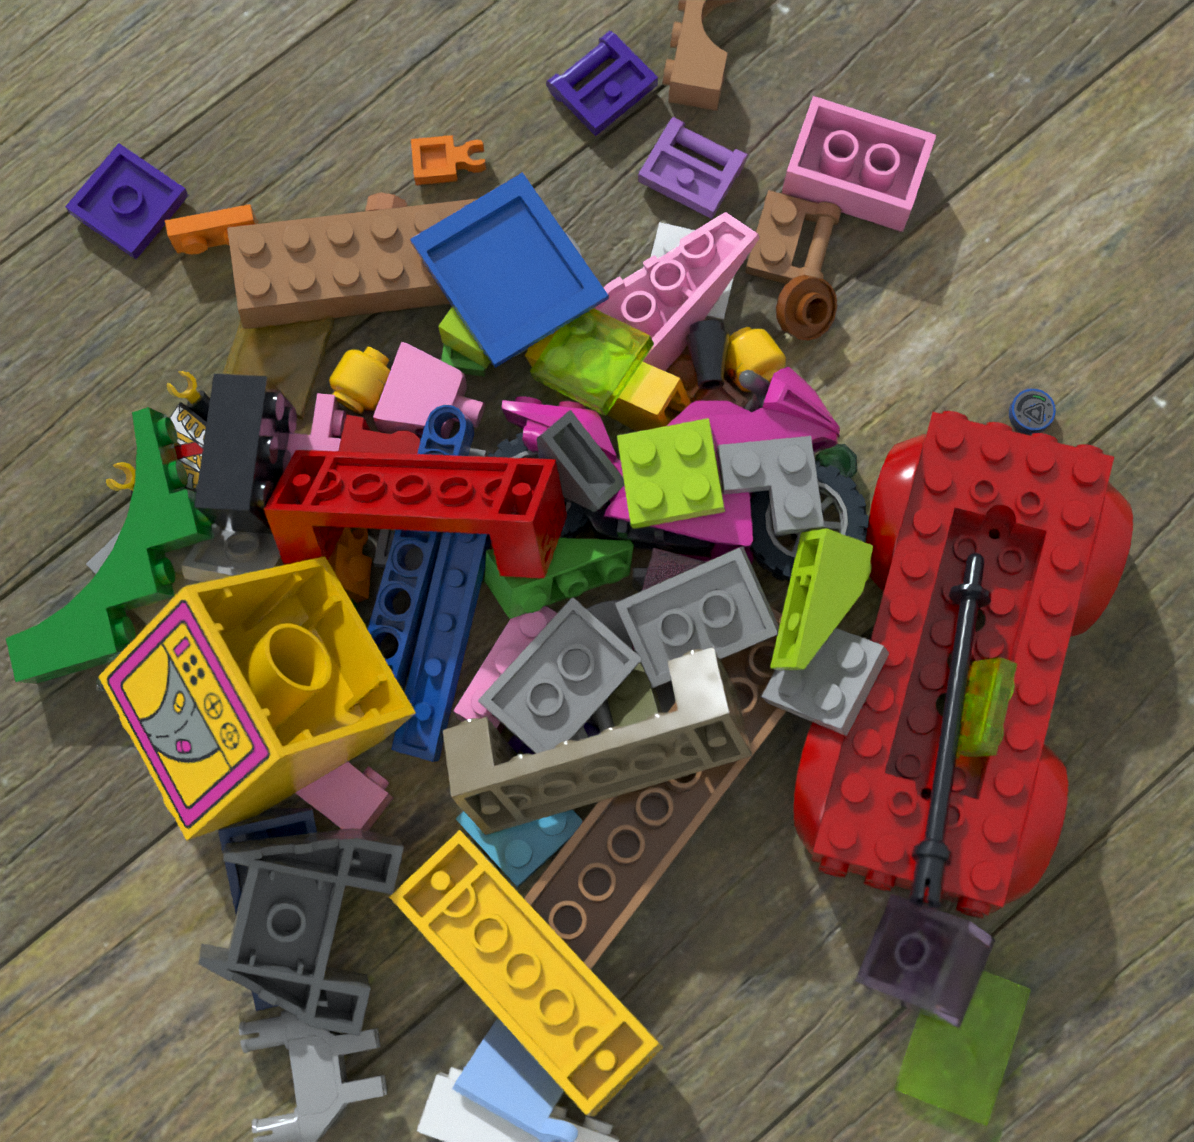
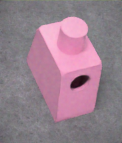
[373,342,485,439]

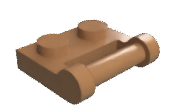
[745,190,842,284]

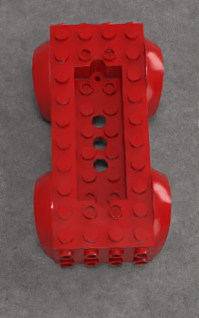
[793,411,1133,919]

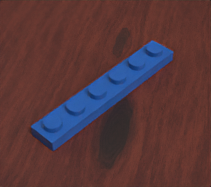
[391,532,491,762]

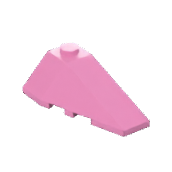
[579,212,759,371]

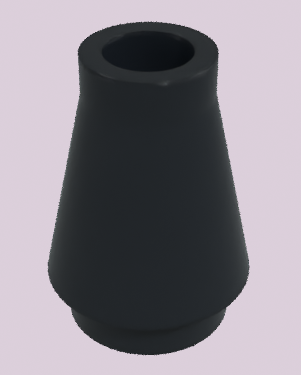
[686,320,730,390]

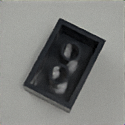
[194,373,297,534]

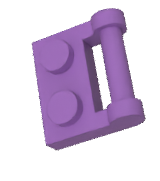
[638,117,748,219]

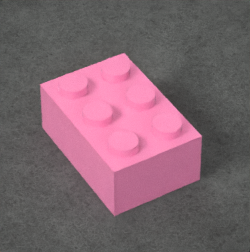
[782,96,936,232]

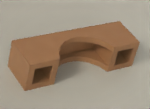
[662,0,739,111]

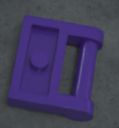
[546,31,658,136]

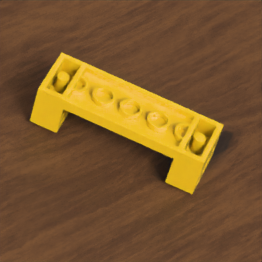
[390,830,663,1116]

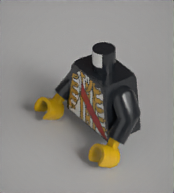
[106,371,210,495]

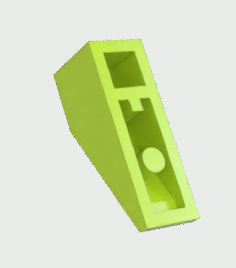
[770,529,873,671]

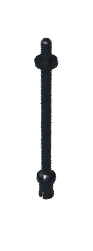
[909,553,992,908]

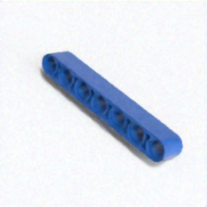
[368,405,474,690]

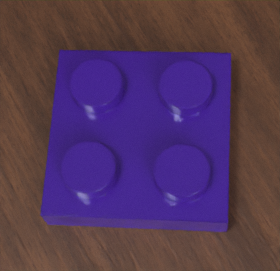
[65,143,189,260]

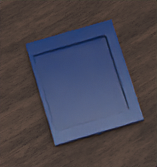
[410,172,609,368]

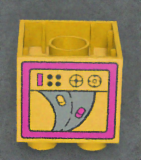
[98,557,416,841]

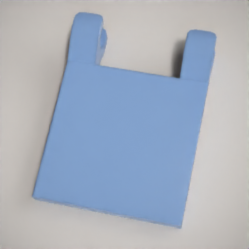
[452,1018,578,1142]

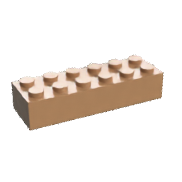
[227,198,478,329]

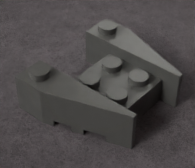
[198,828,404,1036]

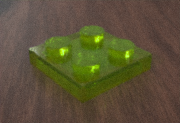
[530,308,654,416]

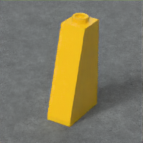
[525,327,691,432]

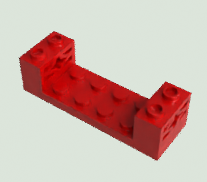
[264,450,567,579]

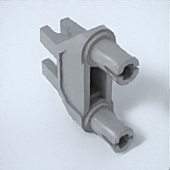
[239,1010,388,1142]

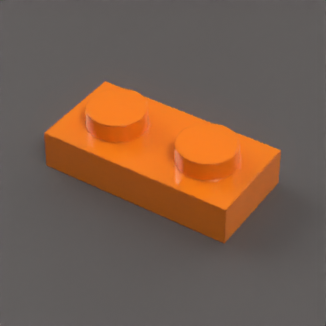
[165,204,258,254]

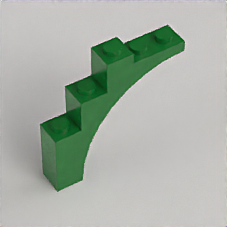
[6,407,214,684]

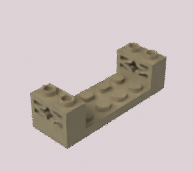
[443,647,752,835]

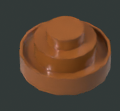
[776,275,837,341]

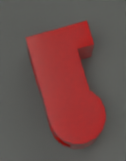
[338,415,420,454]

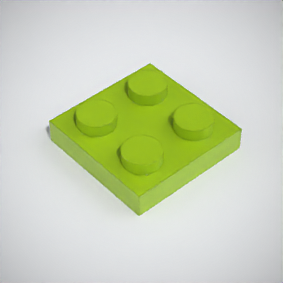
[617,418,725,529]

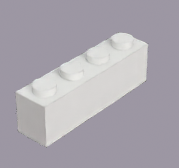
[417,1067,619,1142]

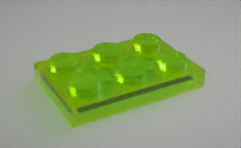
[894,954,1031,1126]

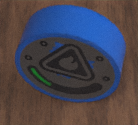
[1009,389,1056,435]

